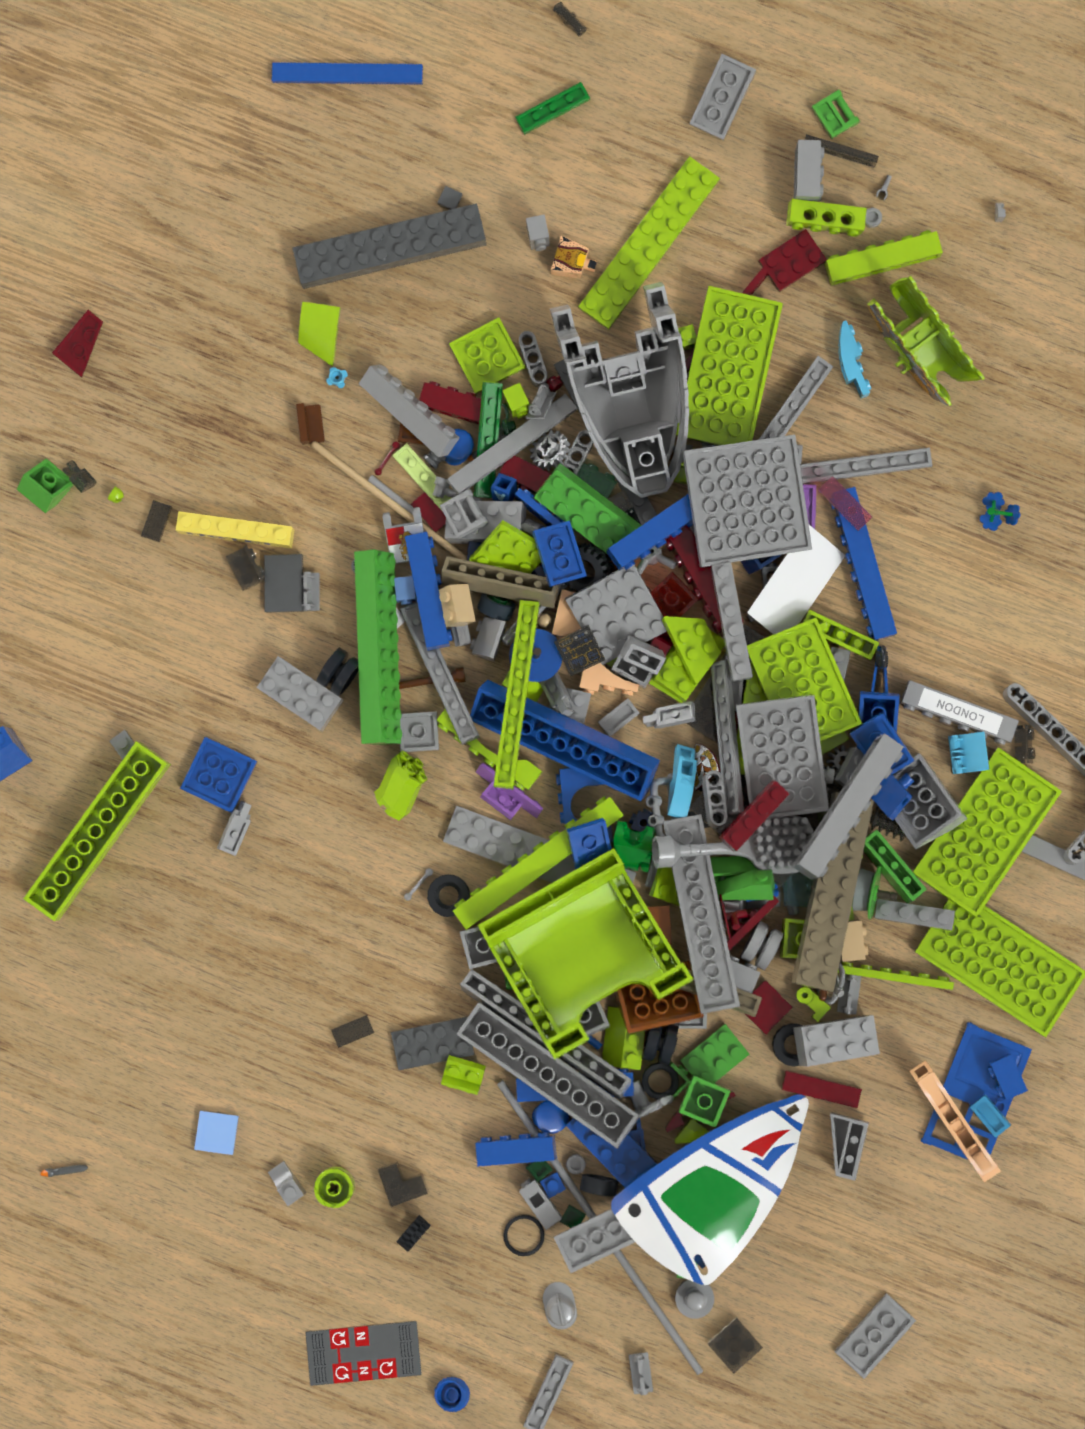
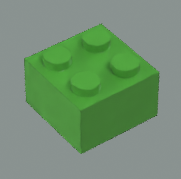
[678,1074,730,1128]

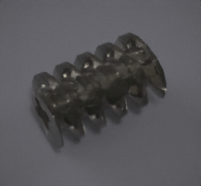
[869,806,906,842]

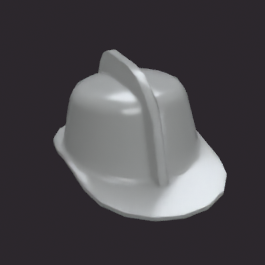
[543,1282,577,1329]

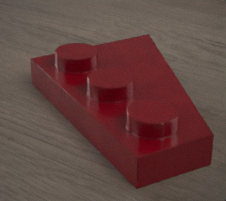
[52,310,103,378]

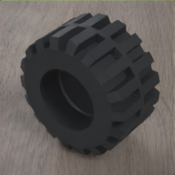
[565,543,613,592]

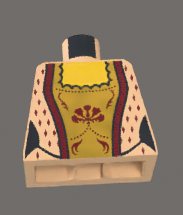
[551,236,598,278]

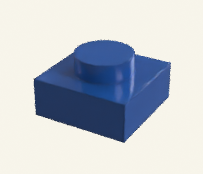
[540,1172,566,1199]

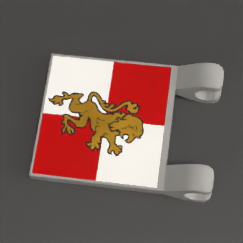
[382,507,424,564]

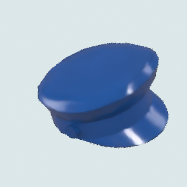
[445,429,474,466]
[532,1101,569,1134]
[434,1377,470,1412]

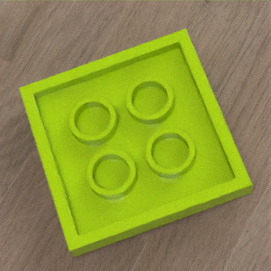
[449,317,526,394]
[470,520,541,574]

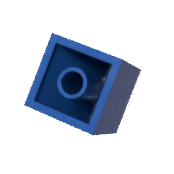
[0,726,33,782]

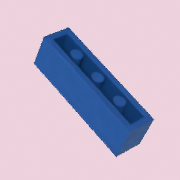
[475,1132,557,1167]

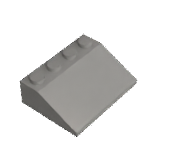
[893,753,968,849]

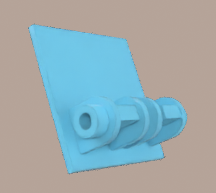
[948,732,989,774]

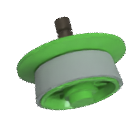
[852,866,897,920]

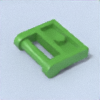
[811,90,860,140]

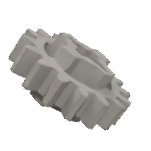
[530,430,571,471]

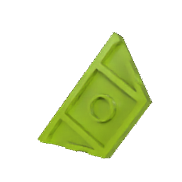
[661,616,721,685]

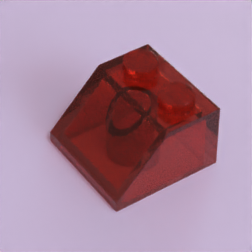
[651,571,699,617]

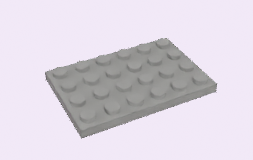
[736,695,829,819]

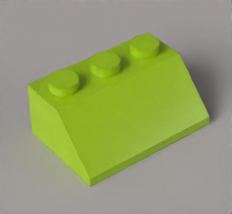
[602,1006,645,1070]

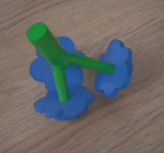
[980,492,1021,531]

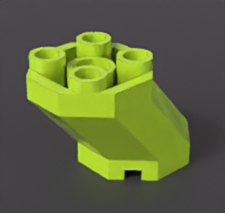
[374,750,427,821]

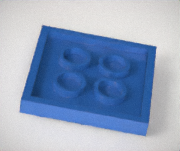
[180,737,258,813]

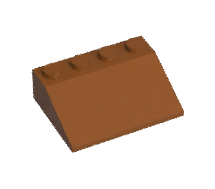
[614,961,704,1034]

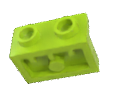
[441,1055,486,1095]

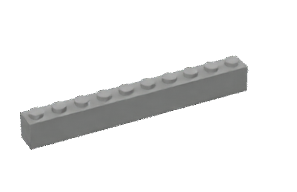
[460,969,631,1100]

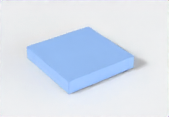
[194,1111,239,1155]

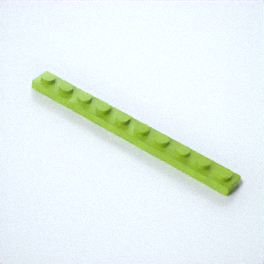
[494,600,540,789]

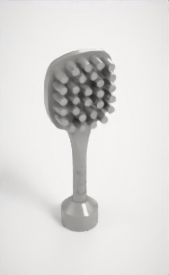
[652,815,813,874]

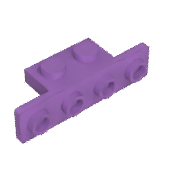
[476,762,543,820]

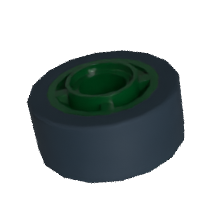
[477,593,516,621]

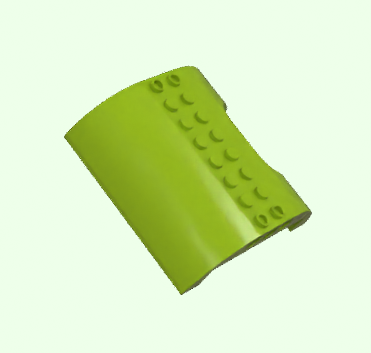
[478,848,693,1060]

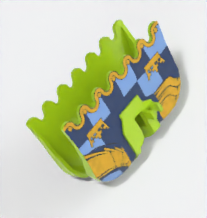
[867,276,985,406]

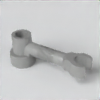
[433,476,482,501]

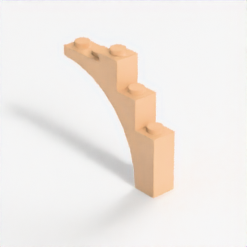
[552,589,639,696]
[909,1060,1001,1182]

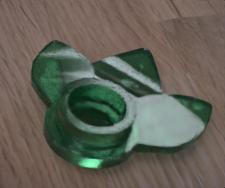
[501,403,516,435]

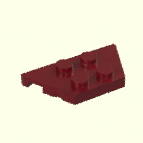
[727,896,779,950]

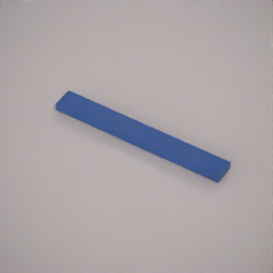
[272,62,423,85]

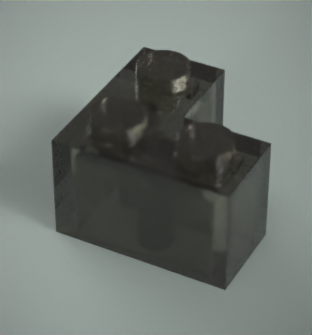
[378,1161,429,1207]

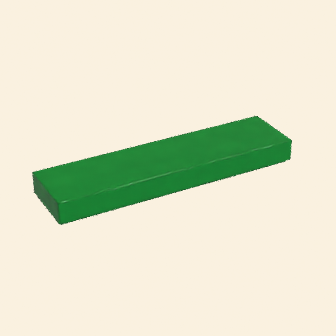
[515,82,590,135]

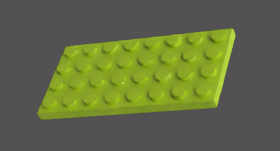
[676,286,783,446]
[912,747,1062,918]
[914,899,1085,1038]

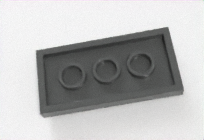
[391,1017,475,1071]

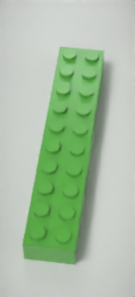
[354,549,402,745]

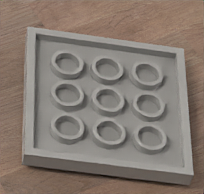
[565,565,667,665]

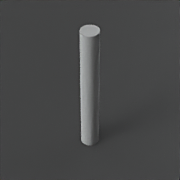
[368,475,413,515]

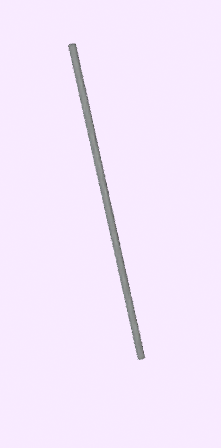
[497,1080,704,1375]

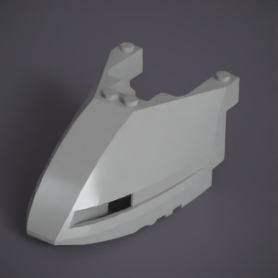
[550,282,689,498]

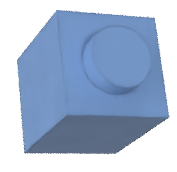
[394,576,416,605]

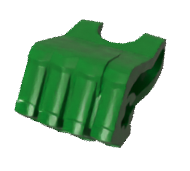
[614,821,655,872]

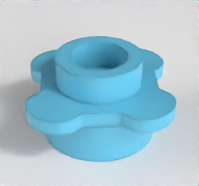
[326,367,348,388]

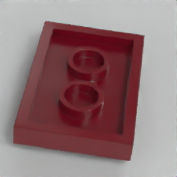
[758,229,827,292]

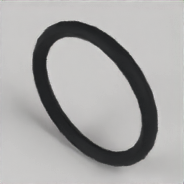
[503,1215,545,1256]

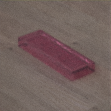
[818,476,872,531]

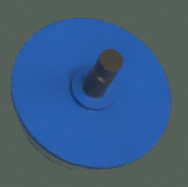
[509,629,563,682]

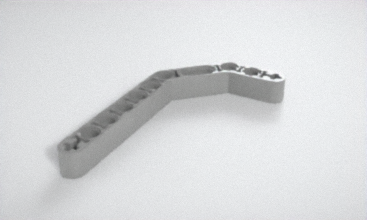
[1003,683,1085,865]

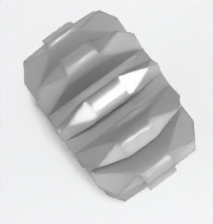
[826,745,851,776]

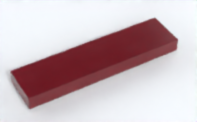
[782,1071,862,1108]

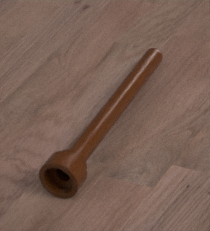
[399,667,466,689]

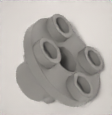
[675,1280,714,1319]

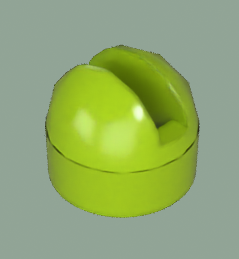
[108,486,124,503]

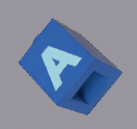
[491,473,518,501]

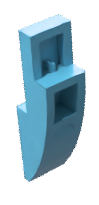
[838,320,871,399]
[667,744,697,818]

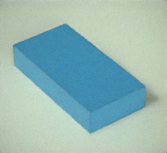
[970,1094,1011,1138]

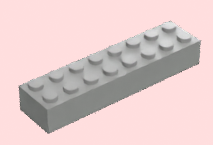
[792,734,904,879]

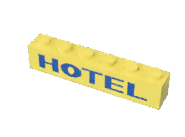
[176,511,294,549]

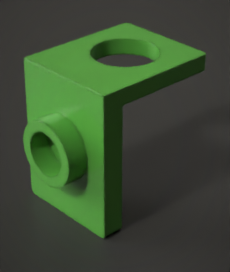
[670,1062,691,1097]

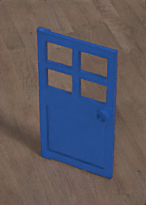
[921,1022,1032,1160]

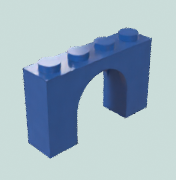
[556,768,613,842]

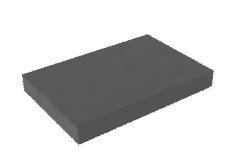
[264,554,304,613]

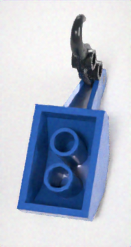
[856,646,900,750]

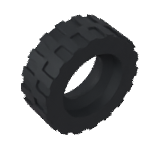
[427,874,470,917]
[772,1023,803,1067]

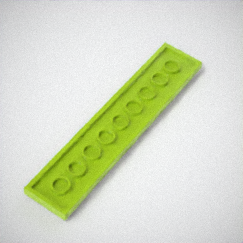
[578,156,720,330]

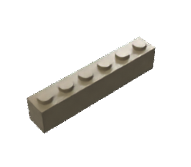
[442,556,559,608]

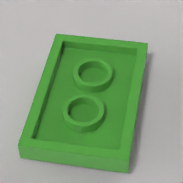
[680,1024,750,1083]

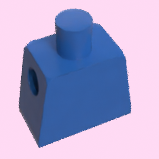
[871,773,915,821]

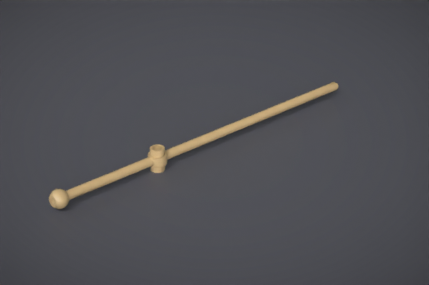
[311,441,552,628]

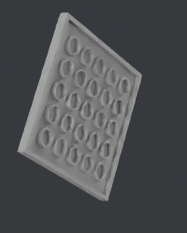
[682,435,813,567]

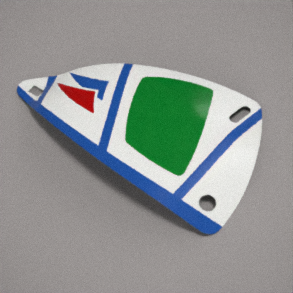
[611,1094,809,1285]

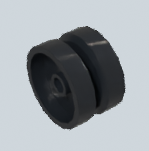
[316,647,359,697]
[642,1024,679,1066]

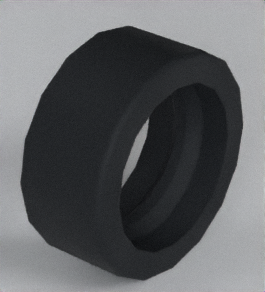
[642,1062,679,1100]
[580,1174,619,1197]

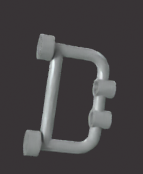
[646,773,678,836]

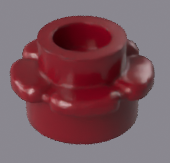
[546,375,563,392]

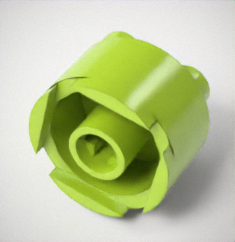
[314,1166,355,1208]

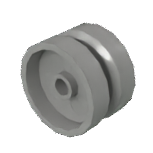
[740,921,784,970]

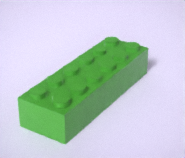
[534,463,642,553]

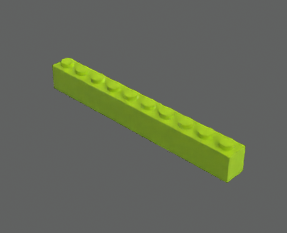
[453,796,624,930]

